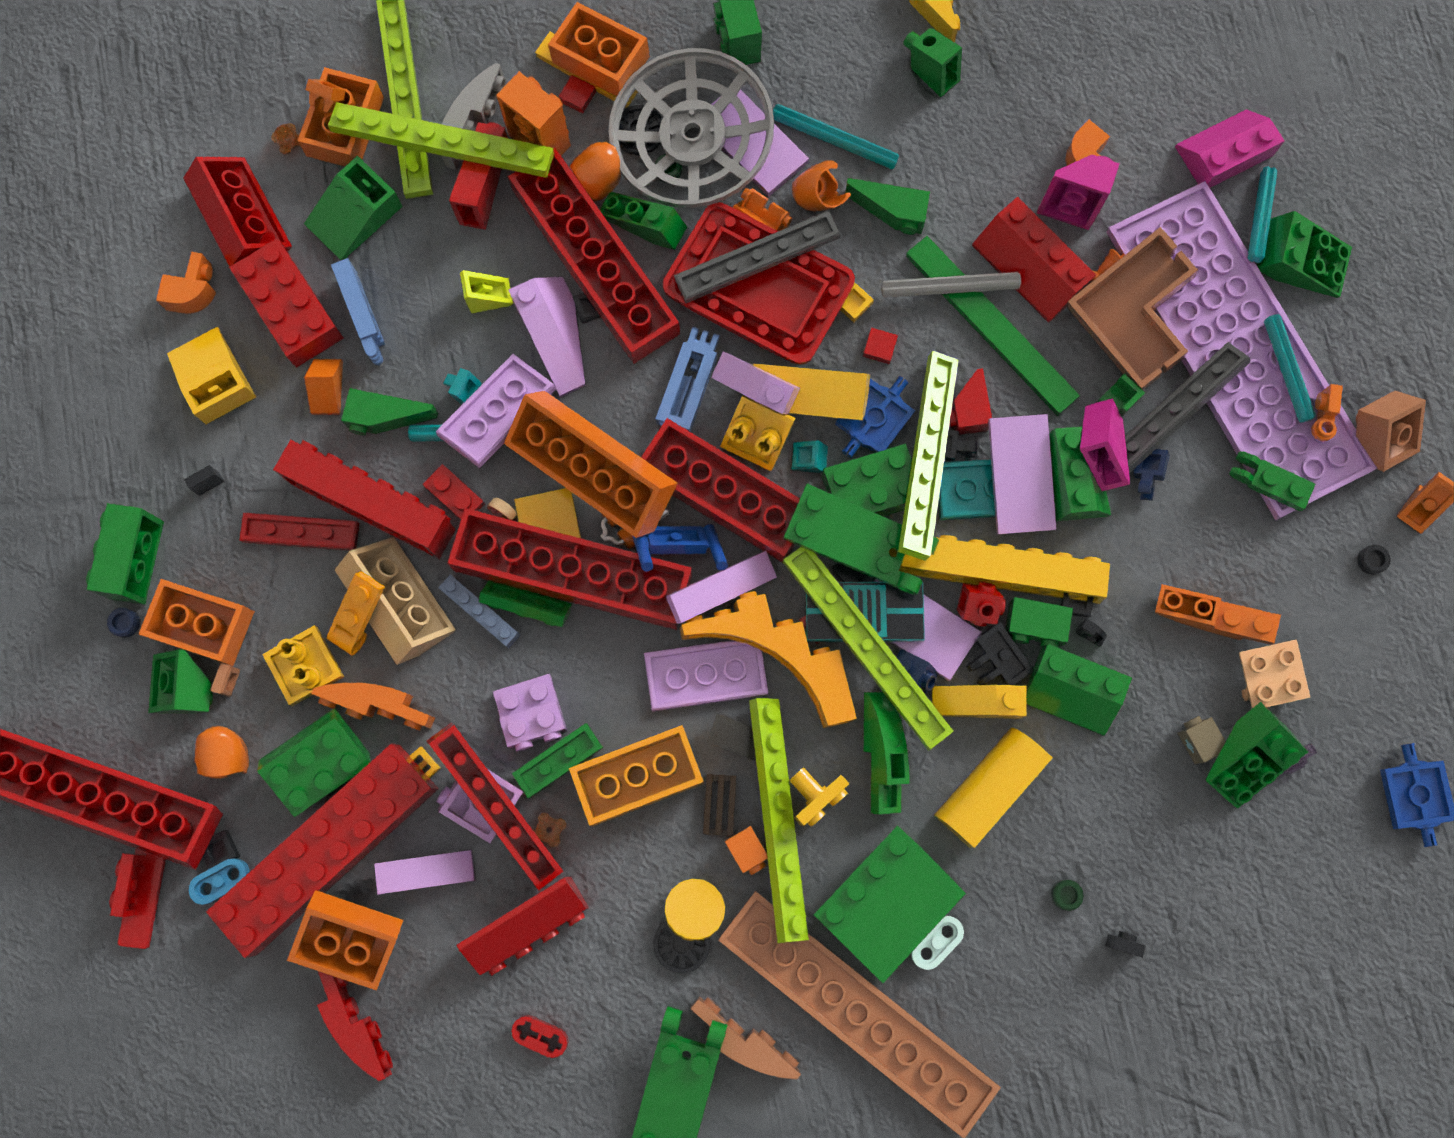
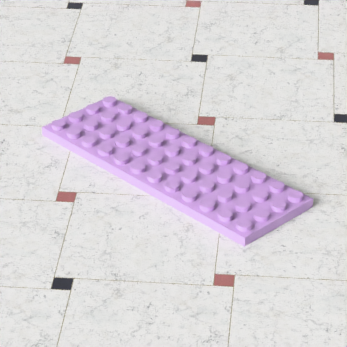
[1106,181,1377,520]

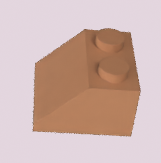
[1356,391,1426,472]

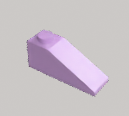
[711,351,800,414]

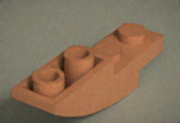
[690,996,801,1079]

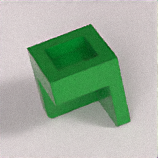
[1096,374,1146,417]

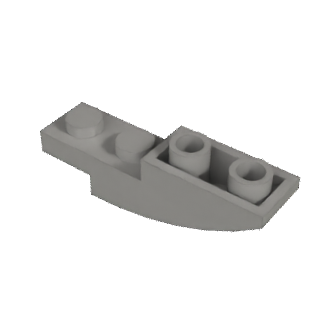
[442,63,506,170]

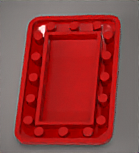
[663,202,855,365]

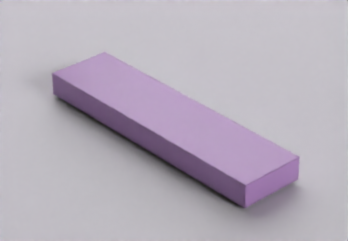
[666,551,777,624]

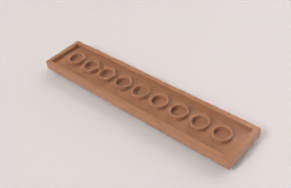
[718,891,1001,1138]

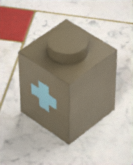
[1177,716,1226,764]

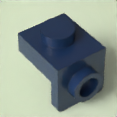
[896,648,938,695]

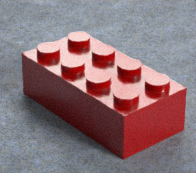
[229,238,344,368]

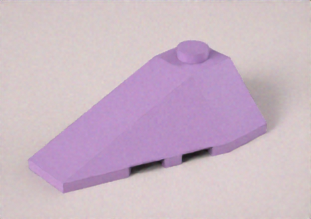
[509,277,586,398]

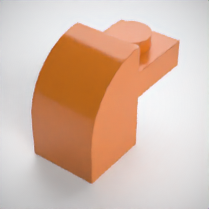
[1065,119,1110,166]
[156,252,216,314]

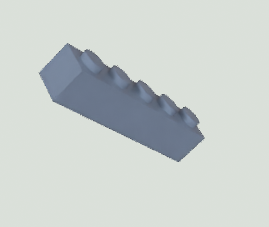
[438,574,520,649]

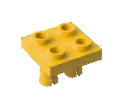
[720,395,796,471]
[262,625,344,706]
[789,767,849,827]

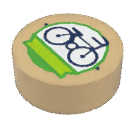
[487,498,517,520]

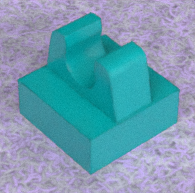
[443,368,482,405]

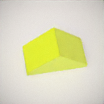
[460,270,513,313]

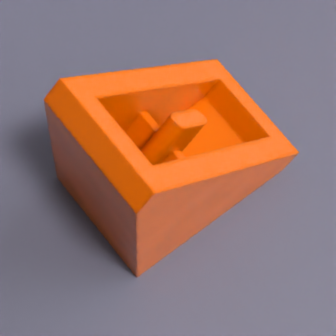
[304,359,343,415]

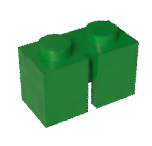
[1005,597,1073,648]

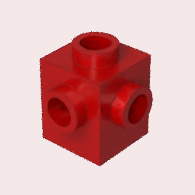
[956,582,1005,626]

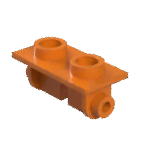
[733,188,792,231]

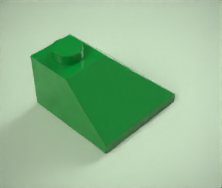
[148,649,213,714]

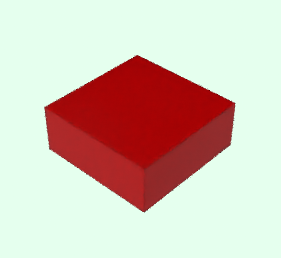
[558,75,596,114]
[863,327,898,364]

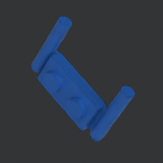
[632,524,728,572]

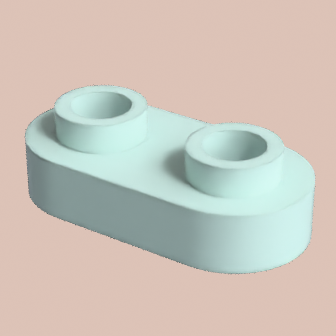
[911,916,964,970]

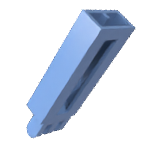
[331,258,385,365]
[655,327,720,432]

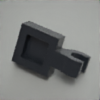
[944,430,978,461]

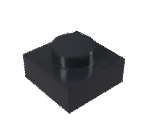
[1105,931,1146,958]

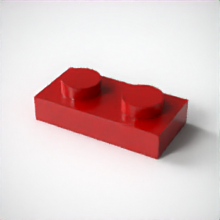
[423,464,485,520]

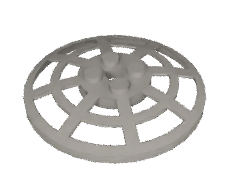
[608,48,774,208]

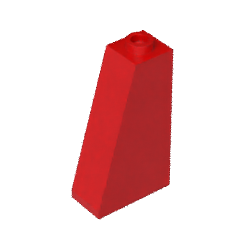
[449,122,508,230]

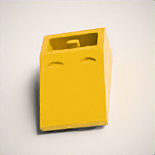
[167,327,256,424]

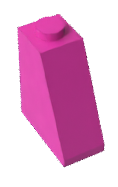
[1080,398,1130,491]

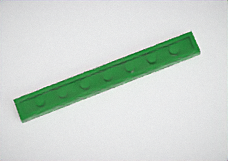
[906,236,1080,416]

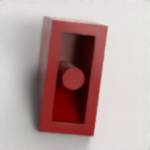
[949,368,992,435]

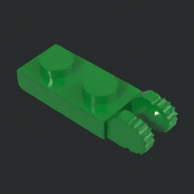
[1229,451,1316,511]

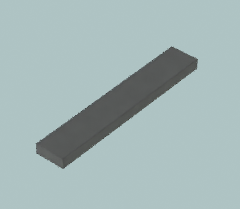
[674,210,840,303]
[1125,342,1250,473]

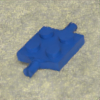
[835,376,916,458]
[1380,743,1454,847]

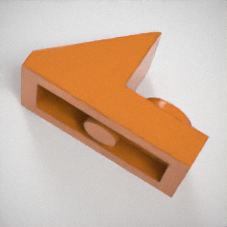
[1397,472,1454,534]

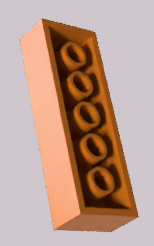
[504,391,678,538]

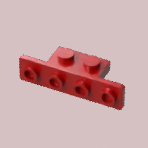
[109,849,166,949]

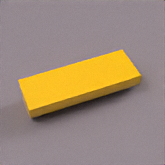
[753,364,870,420]
[934,727,1053,848]

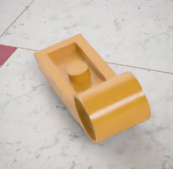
[327,571,385,656]

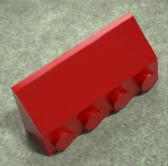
[183,157,292,267]
[972,197,1096,323]
[456,877,589,976]

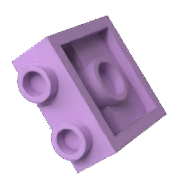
[493,674,567,752]
[436,768,523,843]

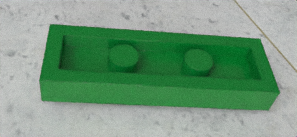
[479,581,572,627]
[512,723,603,799]

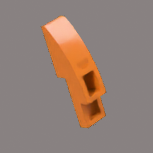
[1155,584,1281,645]
[311,683,435,731]

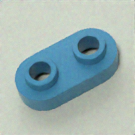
[188,859,250,905]

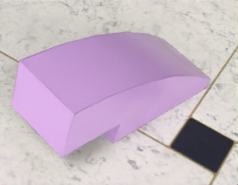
[374,850,475,895]

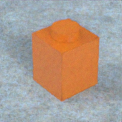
[725,826,768,875]

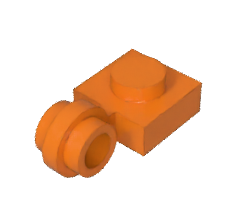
[1311,384,1343,442]

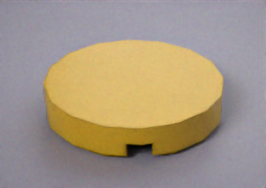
[665,879,725,941]

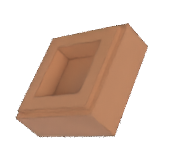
[210,663,240,697]

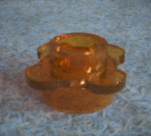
[271,123,300,155]
[534,813,566,847]

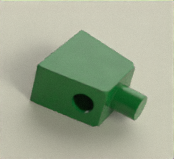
[903,28,962,97]

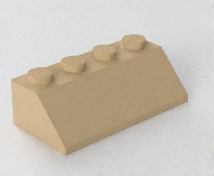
[335,537,456,665]

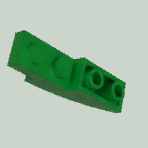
[863,692,910,815]

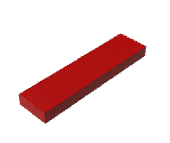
[239,513,360,551]

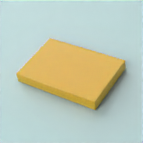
[514,488,581,538]

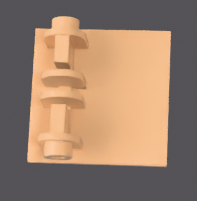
[1239,639,1310,708]

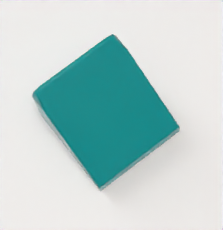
[791,440,828,473]

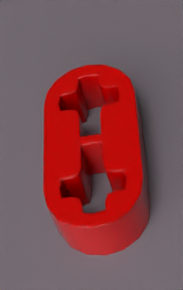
[511,1015,569,1058]

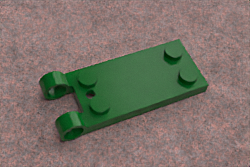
[783,484,939,595]
[632,1006,728,1138]

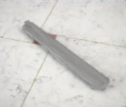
[881,272,1021,298]

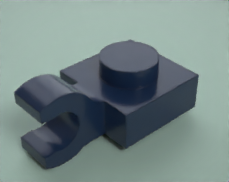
[1133,449,1170,501]

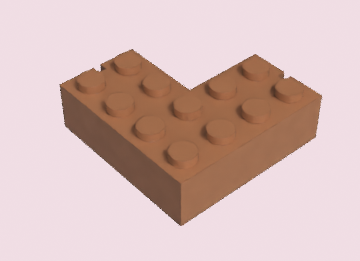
[1067,227,1198,390]

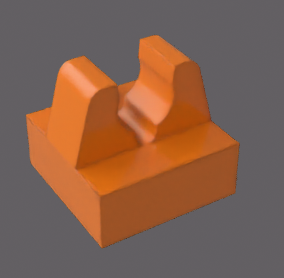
[305,79,346,112]

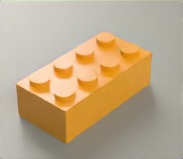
[569,725,704,826]

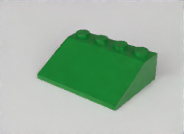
[814,825,966,983]

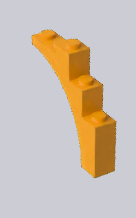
[680,591,857,728]

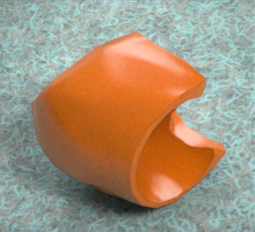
[569,142,621,201]
[792,160,851,212]
[194,726,249,779]

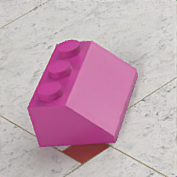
[1175,109,1285,188]
[1037,155,1120,230]

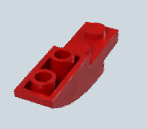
[317,971,393,1081]

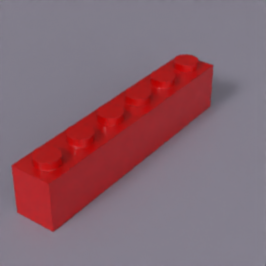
[426,723,564,890]

